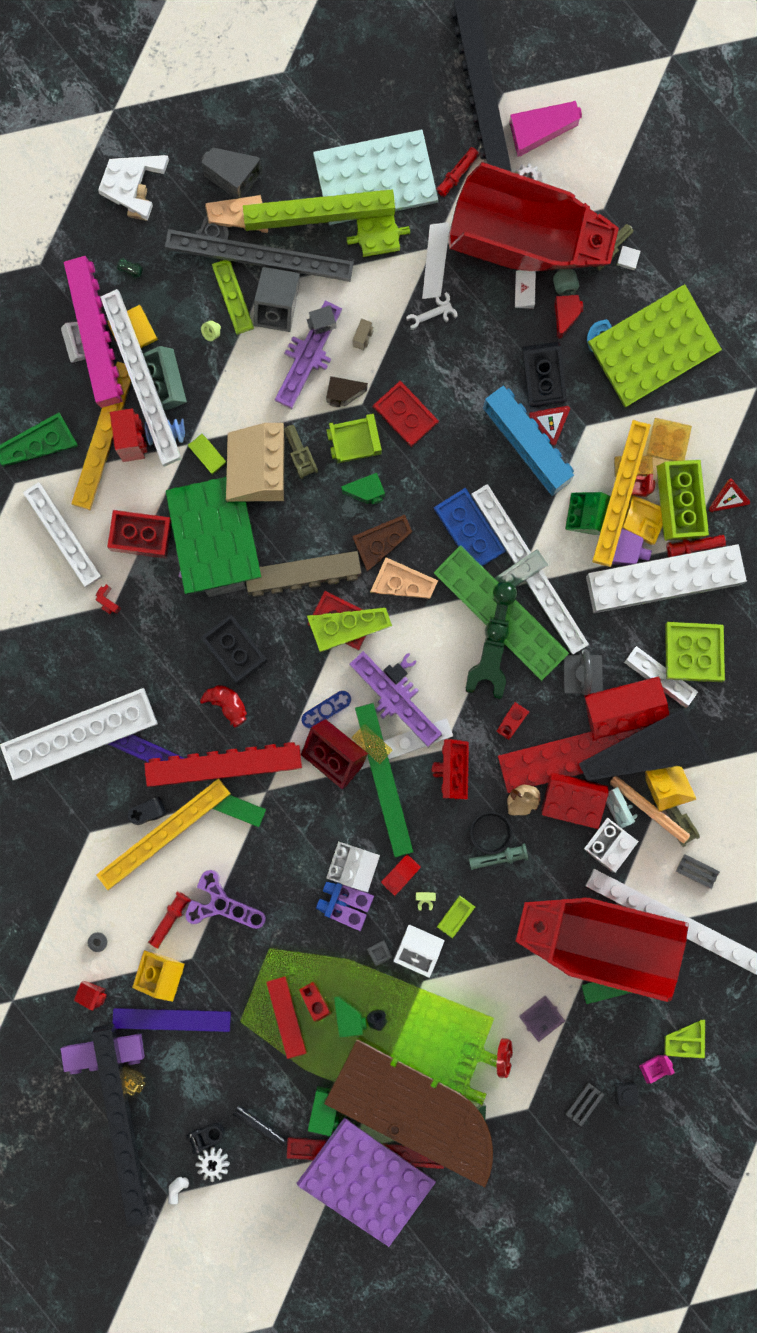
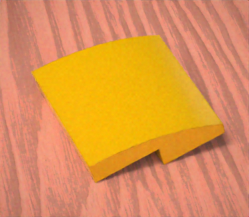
[107,305,158,348]

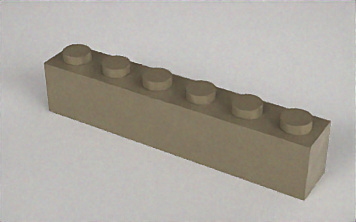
[246,551,361,597]

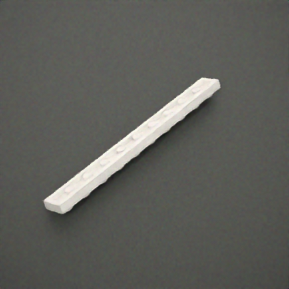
[100,289,182,467]
[471,484,589,655]
[585,869,757,975]

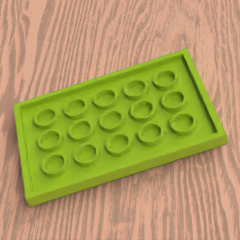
[588,284,722,407]

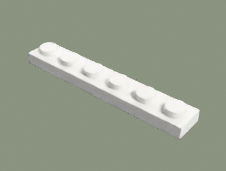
[23,482,102,587]
[360,718,453,770]

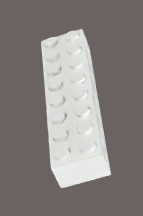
[586,544,747,613]

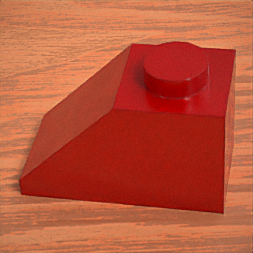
[554,295,583,338]
[381,854,421,896]

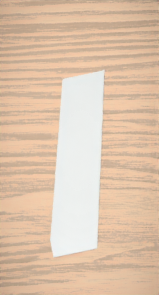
[422,222,449,299]

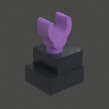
[383,653,416,685]

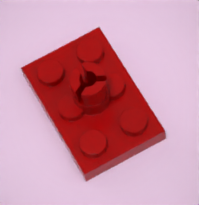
[432,739,469,799]

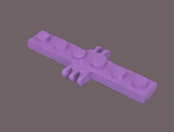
[275,300,342,409]
[349,651,442,748]

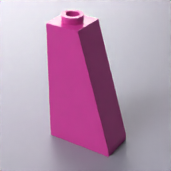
[509,101,582,157]

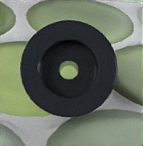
[367,1010,388,1031]

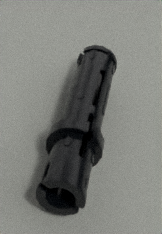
[233,1105,287,1150]

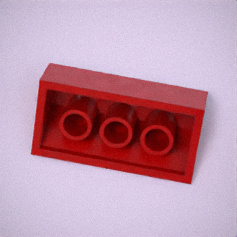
[584,676,669,739]

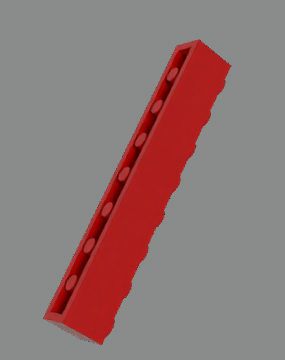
[144,742,302,787]

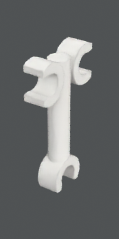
[406,292,457,330]

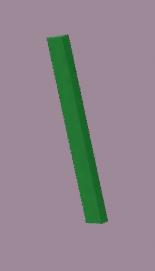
[355,703,413,857]

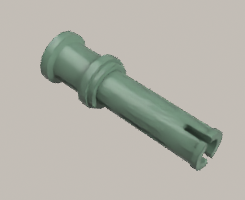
[469,843,529,870]

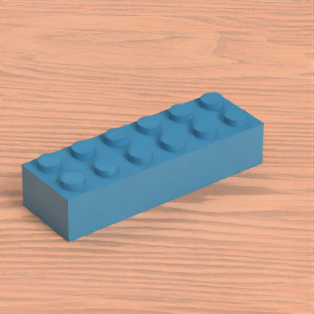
[483,385,574,496]

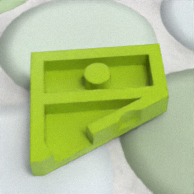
[664,1020,705,1059]

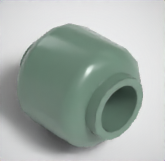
[553,269,579,296]

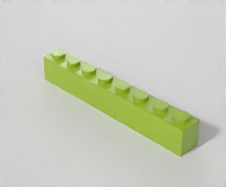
[243,189,395,231]

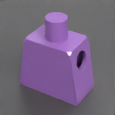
[612,528,652,566]

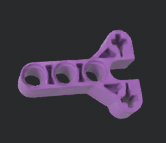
[185,870,266,929]

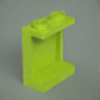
[326,414,382,464]

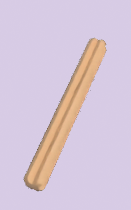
[610,776,690,843]

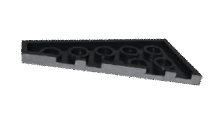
[579,709,711,781]

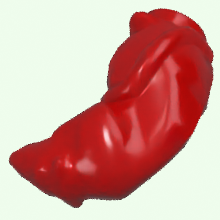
[200,685,247,728]

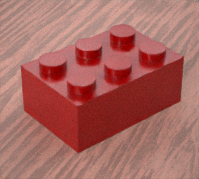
[110,408,148,462]
[107,510,172,559]
[542,772,609,829]

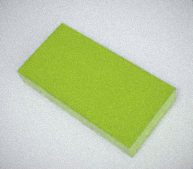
[188,434,227,475]
[437,895,475,938]

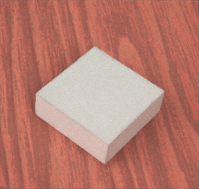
[617,246,640,270]

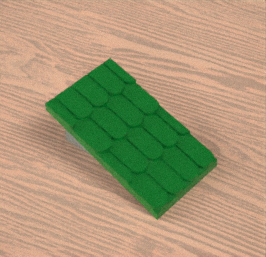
[166,477,262,597]

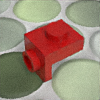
[631,474,656,497]
[95,584,121,615]

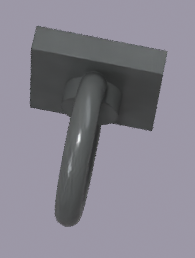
[563,649,603,695]

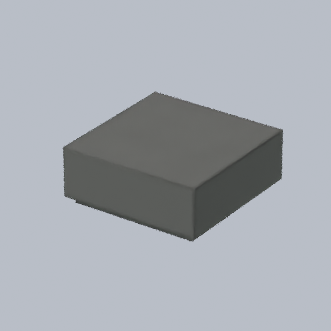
[367,940,393,967]

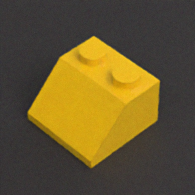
[645,766,696,812]
[132,950,185,1002]

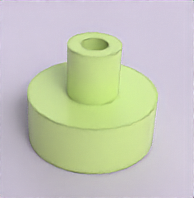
[201,321,221,341]

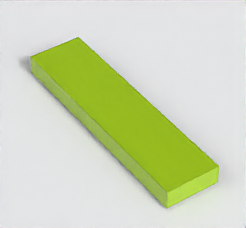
[212,260,254,335]

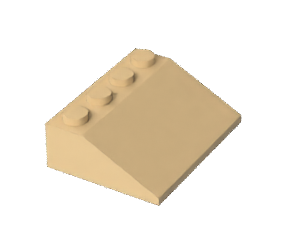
[226,423,285,501]

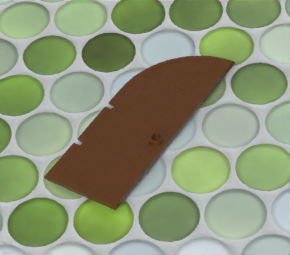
[324,1039,493,1187]

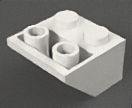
[584,818,639,873]
[326,841,380,892]
[393,925,444,978]

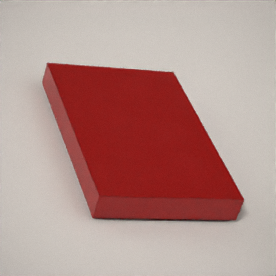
[373,381,439,447]
[308,591,366,651]

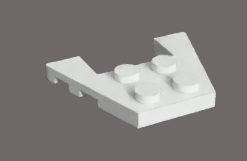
[98,155,169,220]

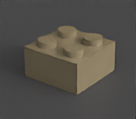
[353,318,374,351]

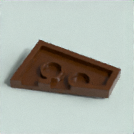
[352,514,412,572]

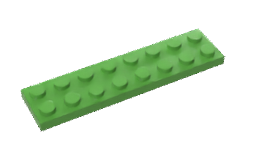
[434,545,569,681]

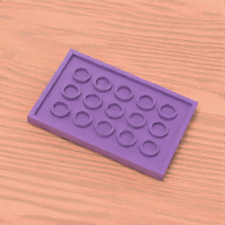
[296,1118,436,1247]

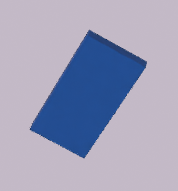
[433,488,506,567]

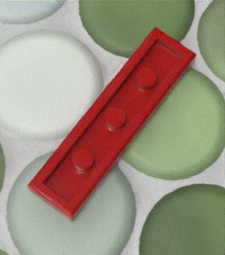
[266,976,307,1059]

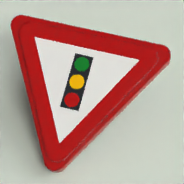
[529,406,570,445]
[709,479,750,512]

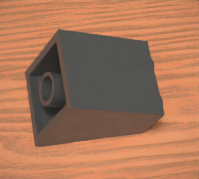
[201,148,262,199]
[254,267,300,332]

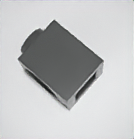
[306,305,337,335]

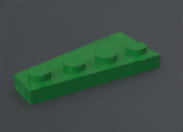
[0,413,78,467]

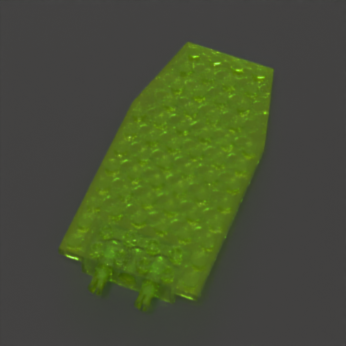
[240,948,497,1105]

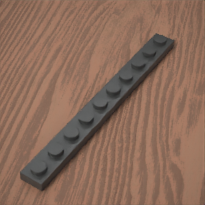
[165,229,354,282]

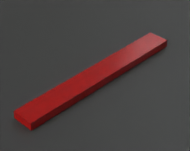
[287,1137,444,1169]

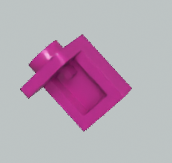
[639,1055,675,1084]

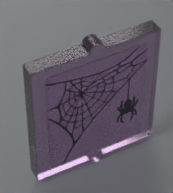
[519,995,565,1042]

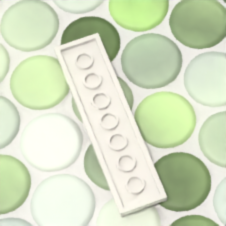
[0,688,158,781]

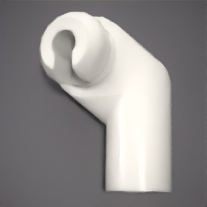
[168,1177,189,1204]

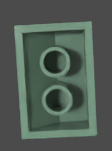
[143,346,187,410]

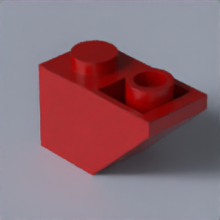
[74,981,107,1011]

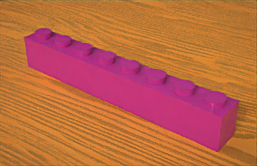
[64,256,124,408]

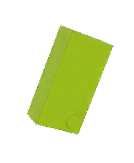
[656,460,709,541]

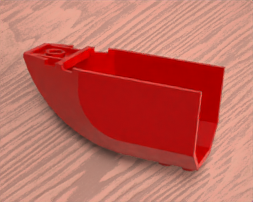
[449,162,619,271]
[516,898,689,1002]

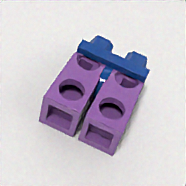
[316,882,374,931]

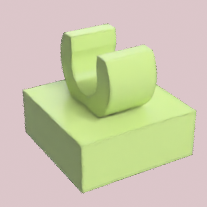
[415,892,436,910]

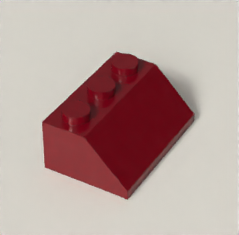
[300,719,368,790]

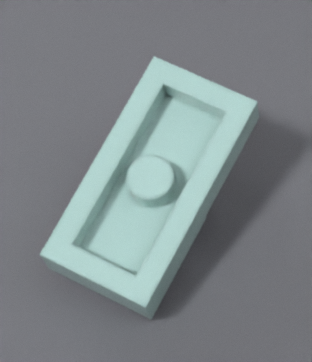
[606,787,637,828]

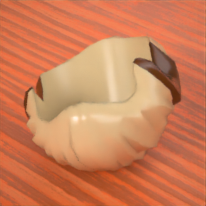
[507,785,541,816]

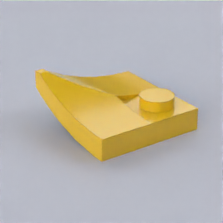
[622,496,663,545]

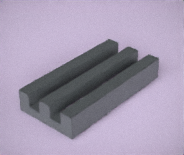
[676,854,720,889]
[565,1082,604,1127]

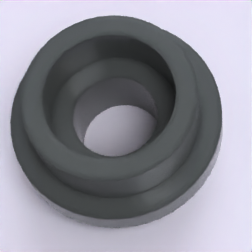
[88,932,108,952]

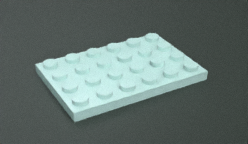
[313,130,438,225]

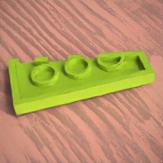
[307,608,392,652]

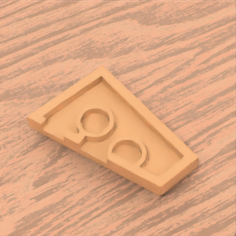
[205,195,268,233]
[370,558,438,599]

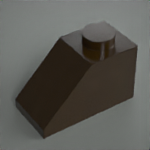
[326,376,368,407]

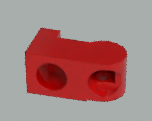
[496,702,529,740]
[299,982,332,1022]

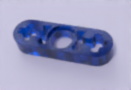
[301,691,351,729]

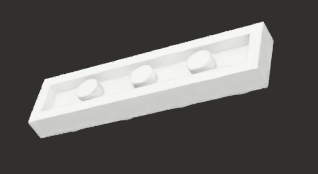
[624,646,698,708]

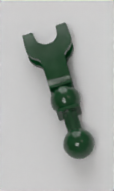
[465,582,517,699]

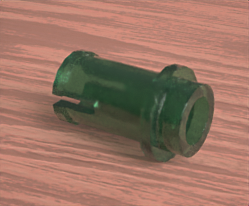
[117,258,143,278]

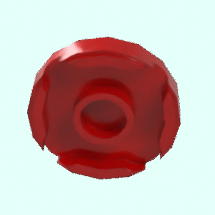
[497,1038,513,1078]

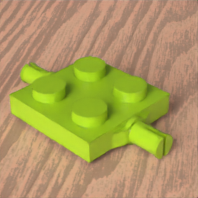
[346,215,410,257]

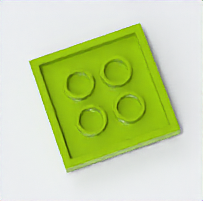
[665,622,725,682]

